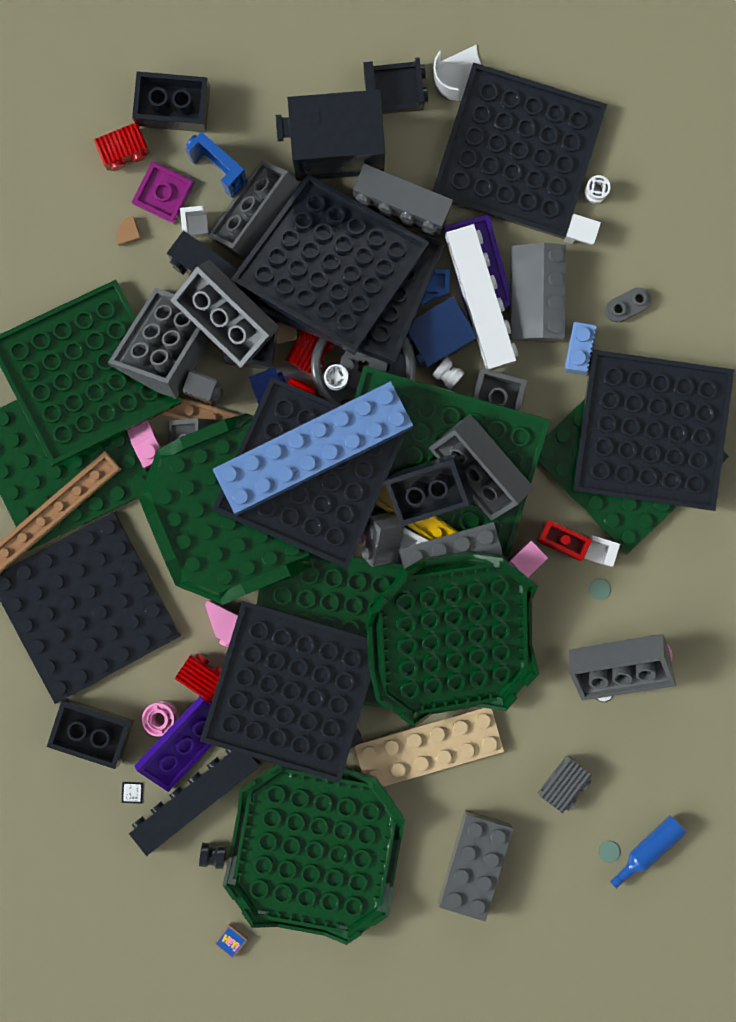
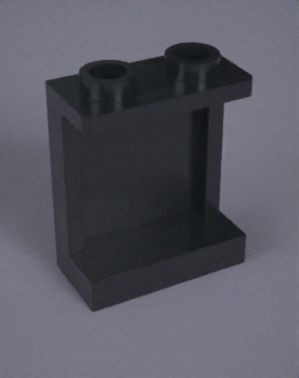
[363,57,428,114]

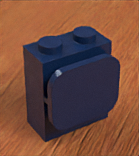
[407,297,477,369]

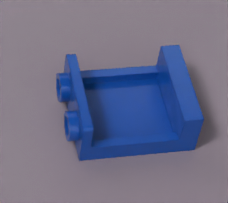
[185,131,247,198]

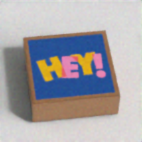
[214,923,248,959]

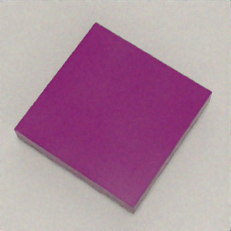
[131,161,195,224]

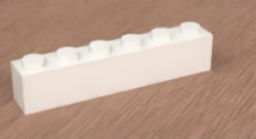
[445,224,518,371]

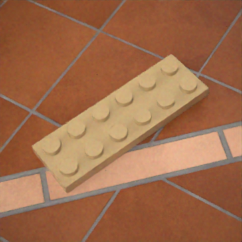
[355,707,504,787]

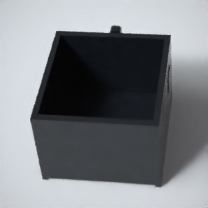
[275,89,386,181]

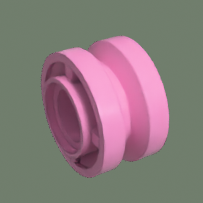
[142,701,179,737]

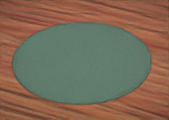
[589,579,610,600]
[598,841,620,863]

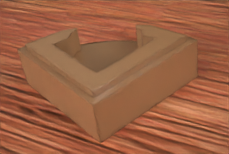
[116,215,141,246]

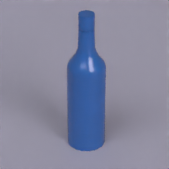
[610,815,687,889]

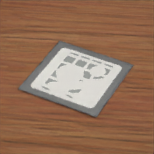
[121,782,143,804]

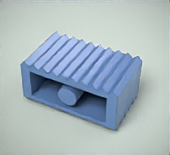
[565,322,597,376]

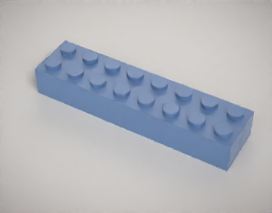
[213,381,413,516]

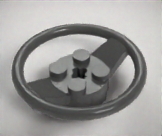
[311,337,416,406]

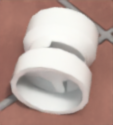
[584,175,611,204]
[432,358,465,390]
[324,364,348,391]

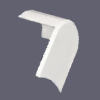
[434,45,482,101]

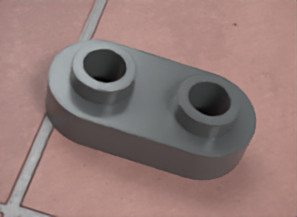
[605,287,651,323]

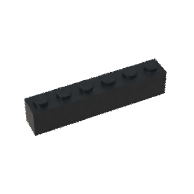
[129,749,261,857]

